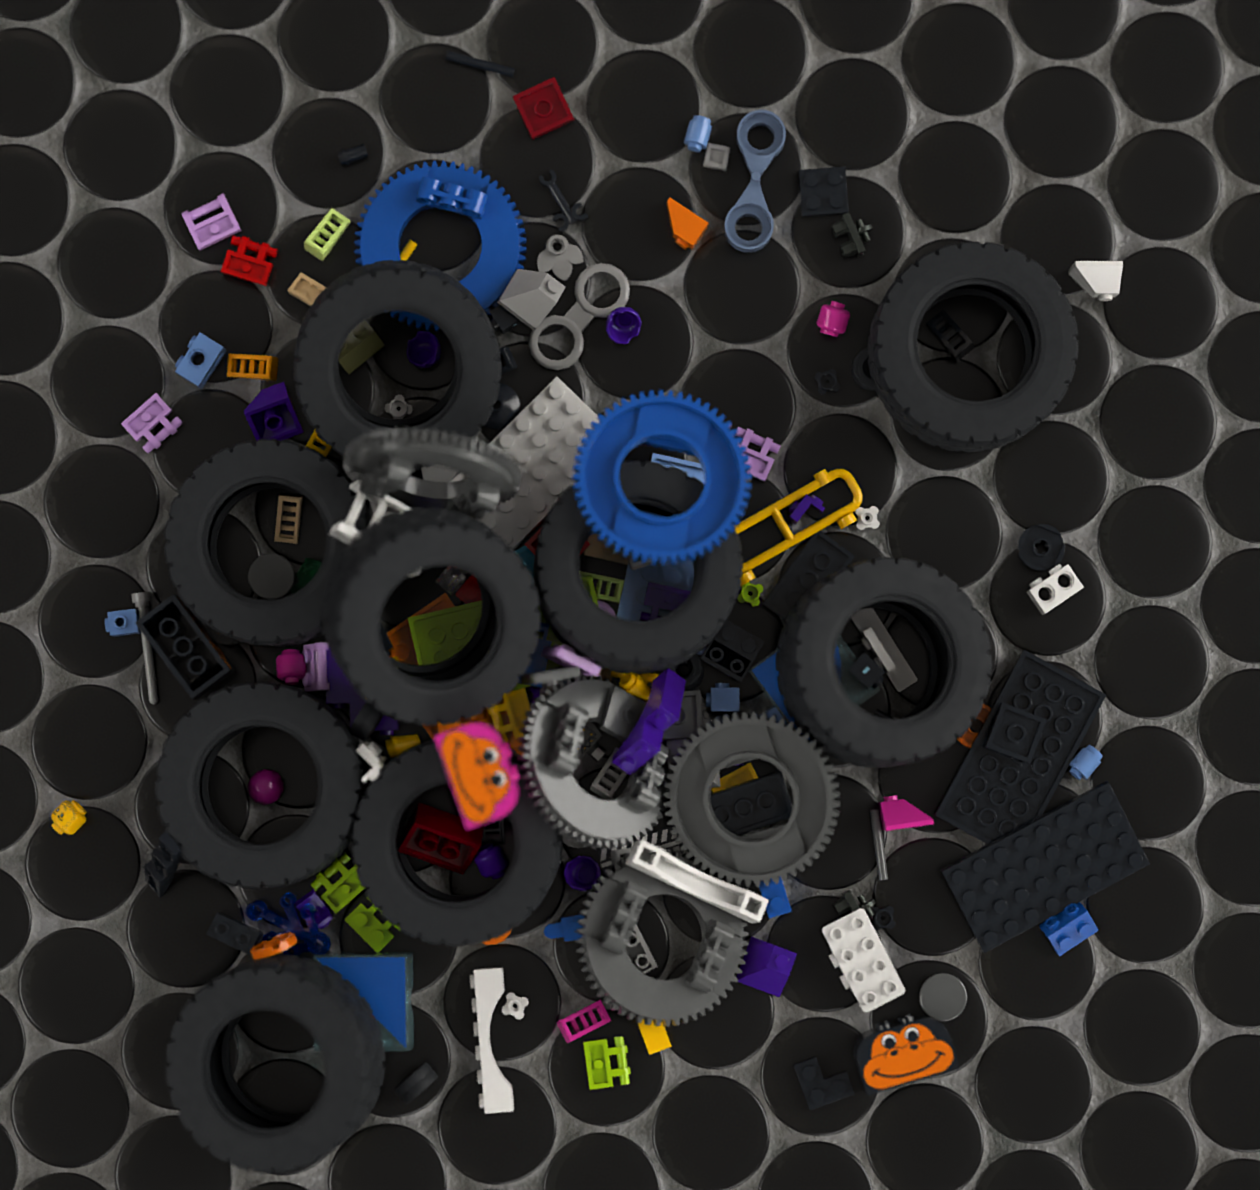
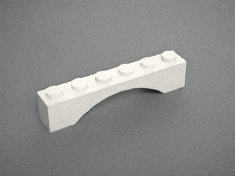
[625,840,769,923]
[470,967,514,1114]

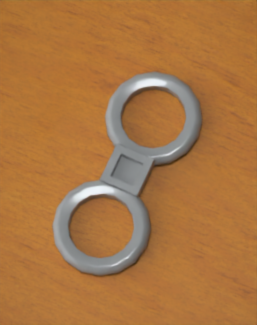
[528,263,630,370]

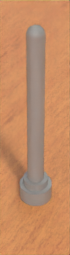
[131,592,159,704]

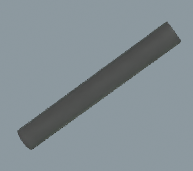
[870,809,888,881]

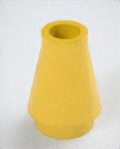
[619,672,651,703]
[385,734,421,758]

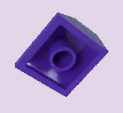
[244,382,303,441]
[736,936,797,997]

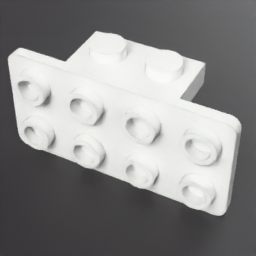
[822,908,905,1012]

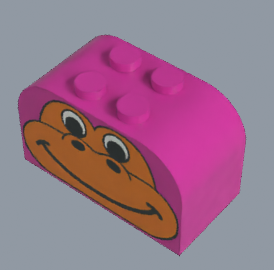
[434,722,520,829]

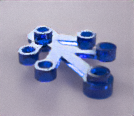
[246,892,331,956]

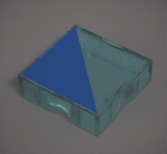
[314,952,414,1051]

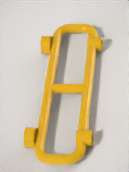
[735,469,863,587]

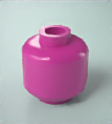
[817,301,850,337]
[276,649,307,685]

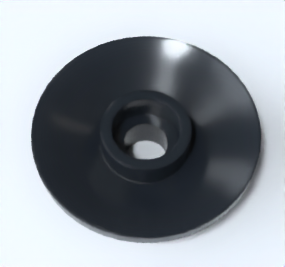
[484,383,520,429]

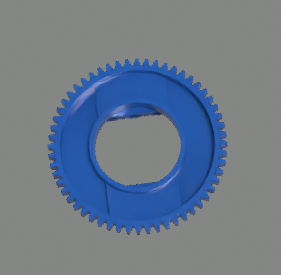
[354,161,527,332]
[572,390,752,566]

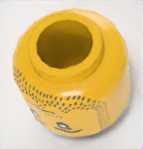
[51,800,87,835]

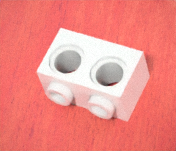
[1027,564,1084,615]

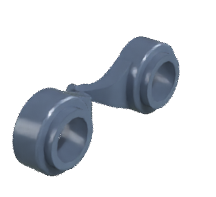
[724,110,786,253]

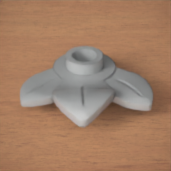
[537,235,583,281]

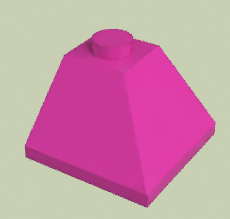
[878,795,934,831]

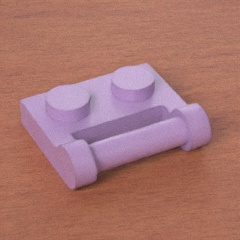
[181,193,241,251]
[302,642,330,692]

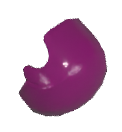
[247,769,284,806]

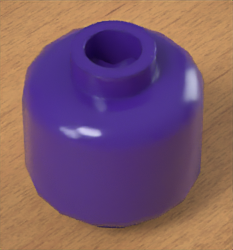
[474,843,509,880]

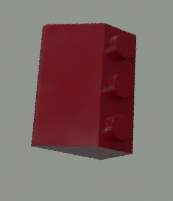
[398,802,484,875]

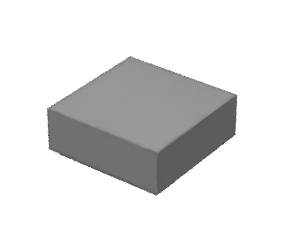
[703,143,730,171]

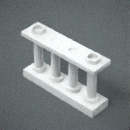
[329,480,422,578]

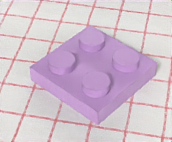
[541,645,602,676]

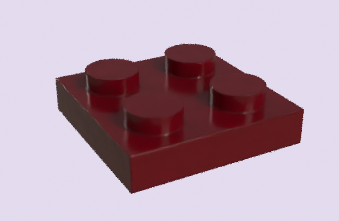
[512,77,574,140]

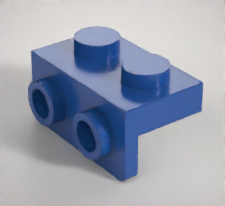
[1039,902,1099,957]

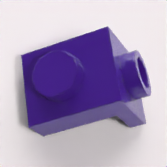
[788,494,825,524]
[295,889,333,932]

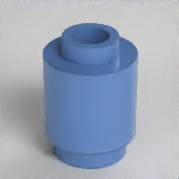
[684,115,712,152]
[1069,745,1103,780]

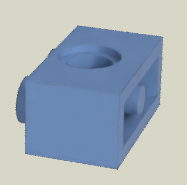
[175,333,227,389]

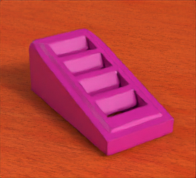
[557,1000,611,1043]

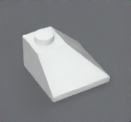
[1069,261,1123,301]

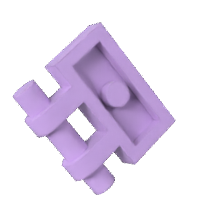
[121,393,183,454]
[736,427,781,482]

